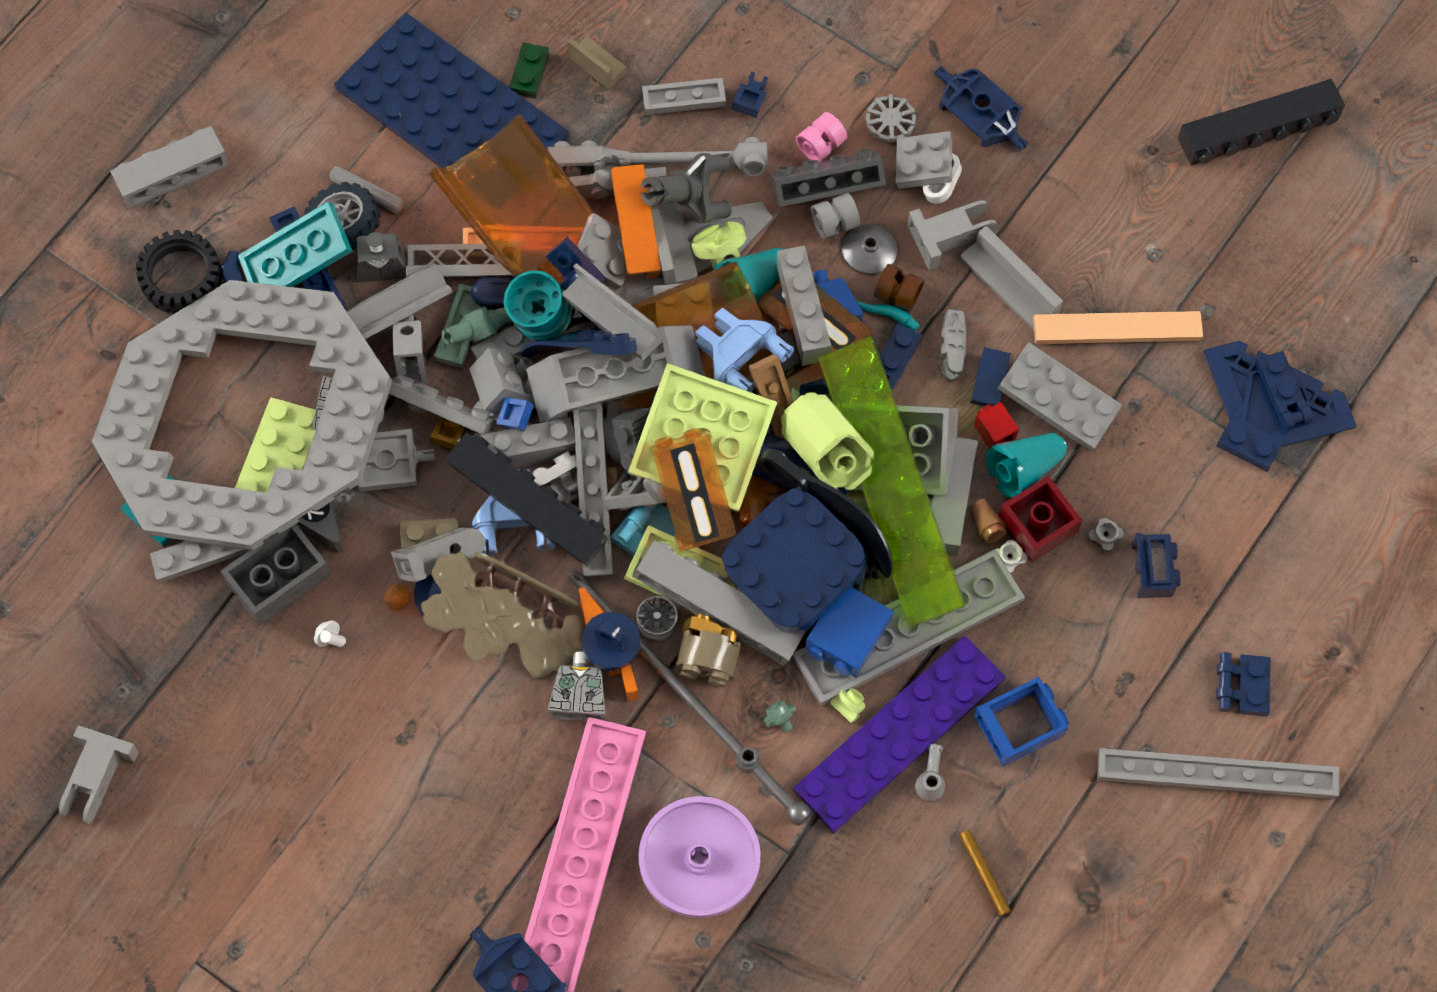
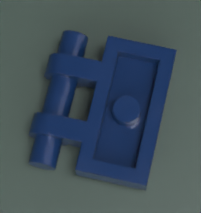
[1216,652,1271,716]

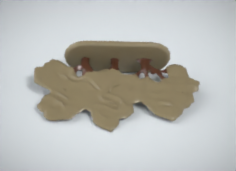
[421,552,586,679]

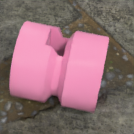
[796,112,848,162]

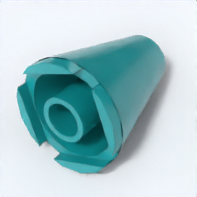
[714,248,783,313]
[986,433,1067,499]

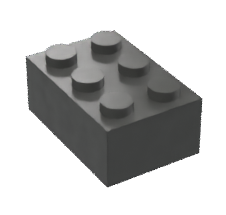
[221,524,331,626]

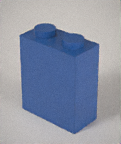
[805,587,894,678]

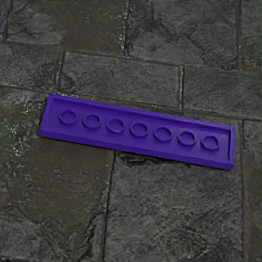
[793,636,1006,834]

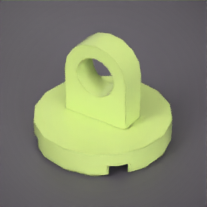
[691,221,747,269]

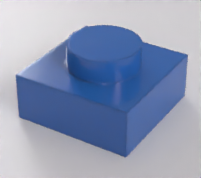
[496,397,534,431]

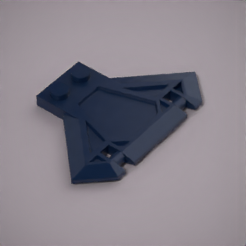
[1203,341,1357,472]

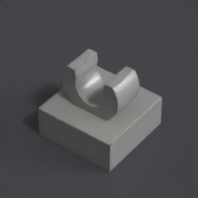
[550,468,579,505]

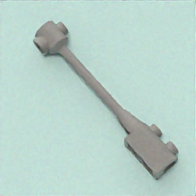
[547,137,767,184]

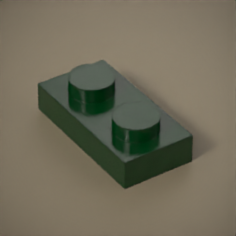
[509,42,549,98]

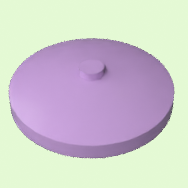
[639,796,761,918]

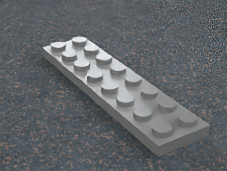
[792,549,1025,706]

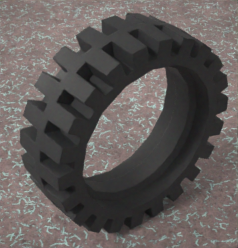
[136,230,221,314]

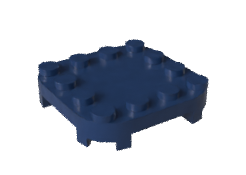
[722,488,867,632]

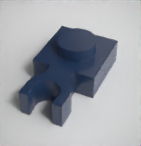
[731,72,768,118]

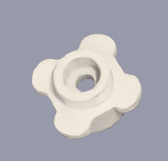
[995,540,1027,573]

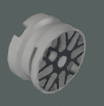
[636,596,678,642]

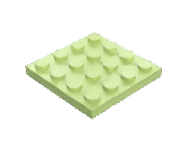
[628,363,777,512]

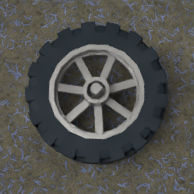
[304,182,380,251]

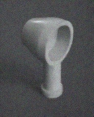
[915,744,945,802]

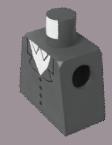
[354,232,408,283]

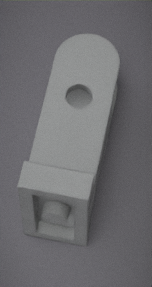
[907,200,998,271]
[391,527,485,582]
[59,725,139,824]

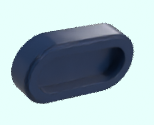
[471,277,515,307]

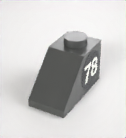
[296,501,343,553]

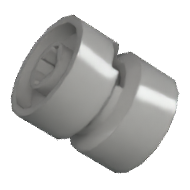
[811,193,860,239]

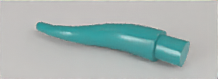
[856,300,920,332]

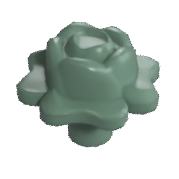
[763,701,796,732]

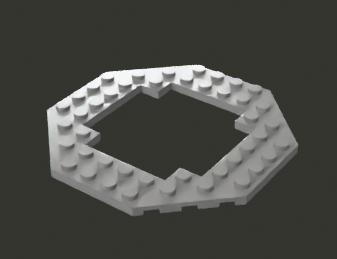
[92,280,392,550]

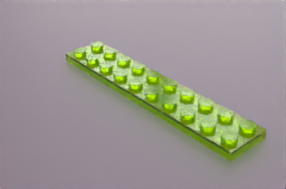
[818,336,966,627]

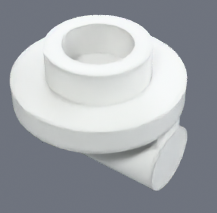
[314,620,346,647]

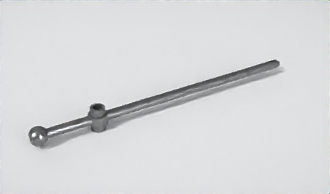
[567,569,811,826]

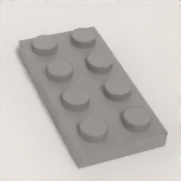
[997,342,1122,452]

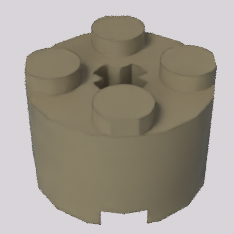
[676,630,741,687]

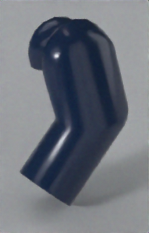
[220,250,243,283]

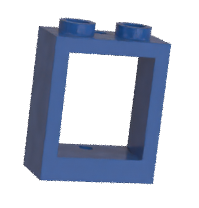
[974,677,1069,767]

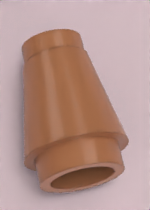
[970,499,1006,543]

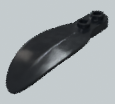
[758,449,893,578]

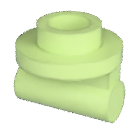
[830,688,865,724]

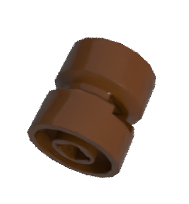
[874,263,924,312]

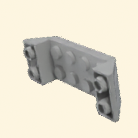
[526,326,706,423]

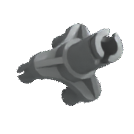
[640,153,733,224]

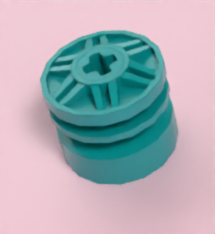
[504,271,572,341]

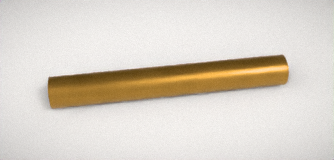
[959,830,1011,916]

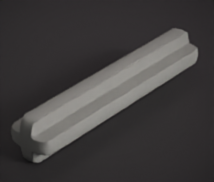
[329,166,404,214]

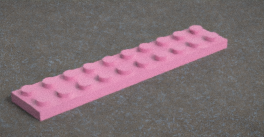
[512,717,646,992]

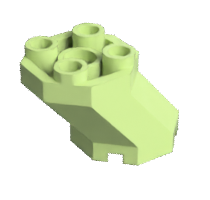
[781,392,874,490]

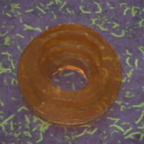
[384,582,410,612]

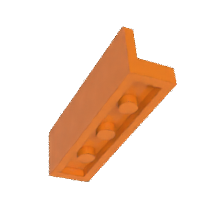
[611,164,661,280]

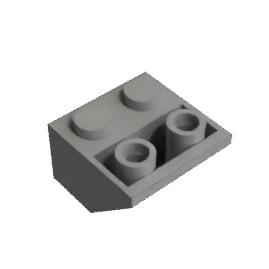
[469,347,536,415]

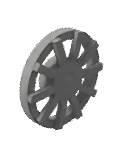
[865,94,916,143]

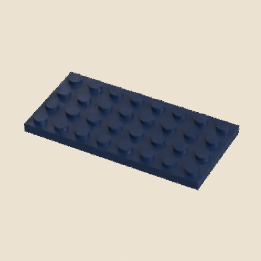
[334,13,569,211]

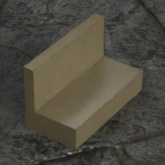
[568,36,627,90]

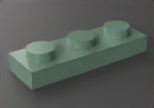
[434,284,483,368]

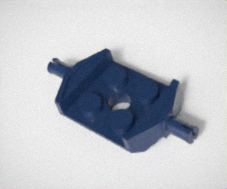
[934,66,1028,151]
[470,926,567,992]

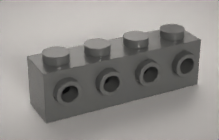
[769,149,886,207]

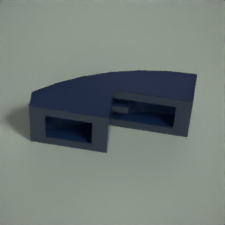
[970,347,1011,406]

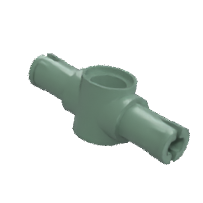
[441,307,513,345]

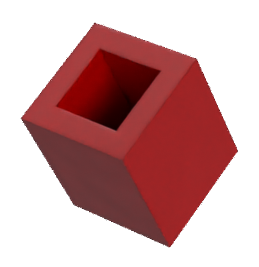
[974,402,1019,449]

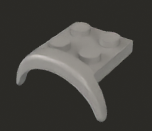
[603,472,682,510]

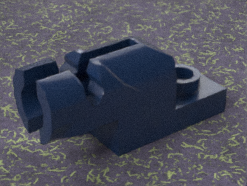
[545,236,606,328]

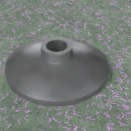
[842,224,897,275]

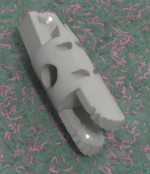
[941,309,966,382]

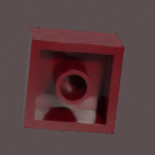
[999,476,1083,563]

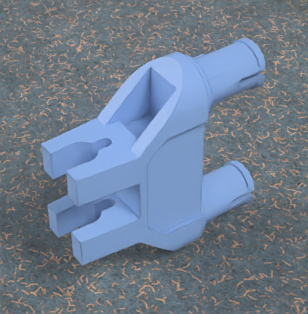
[695,307,794,392]
[472,469,556,556]

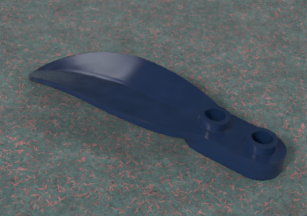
[520,330,637,359]

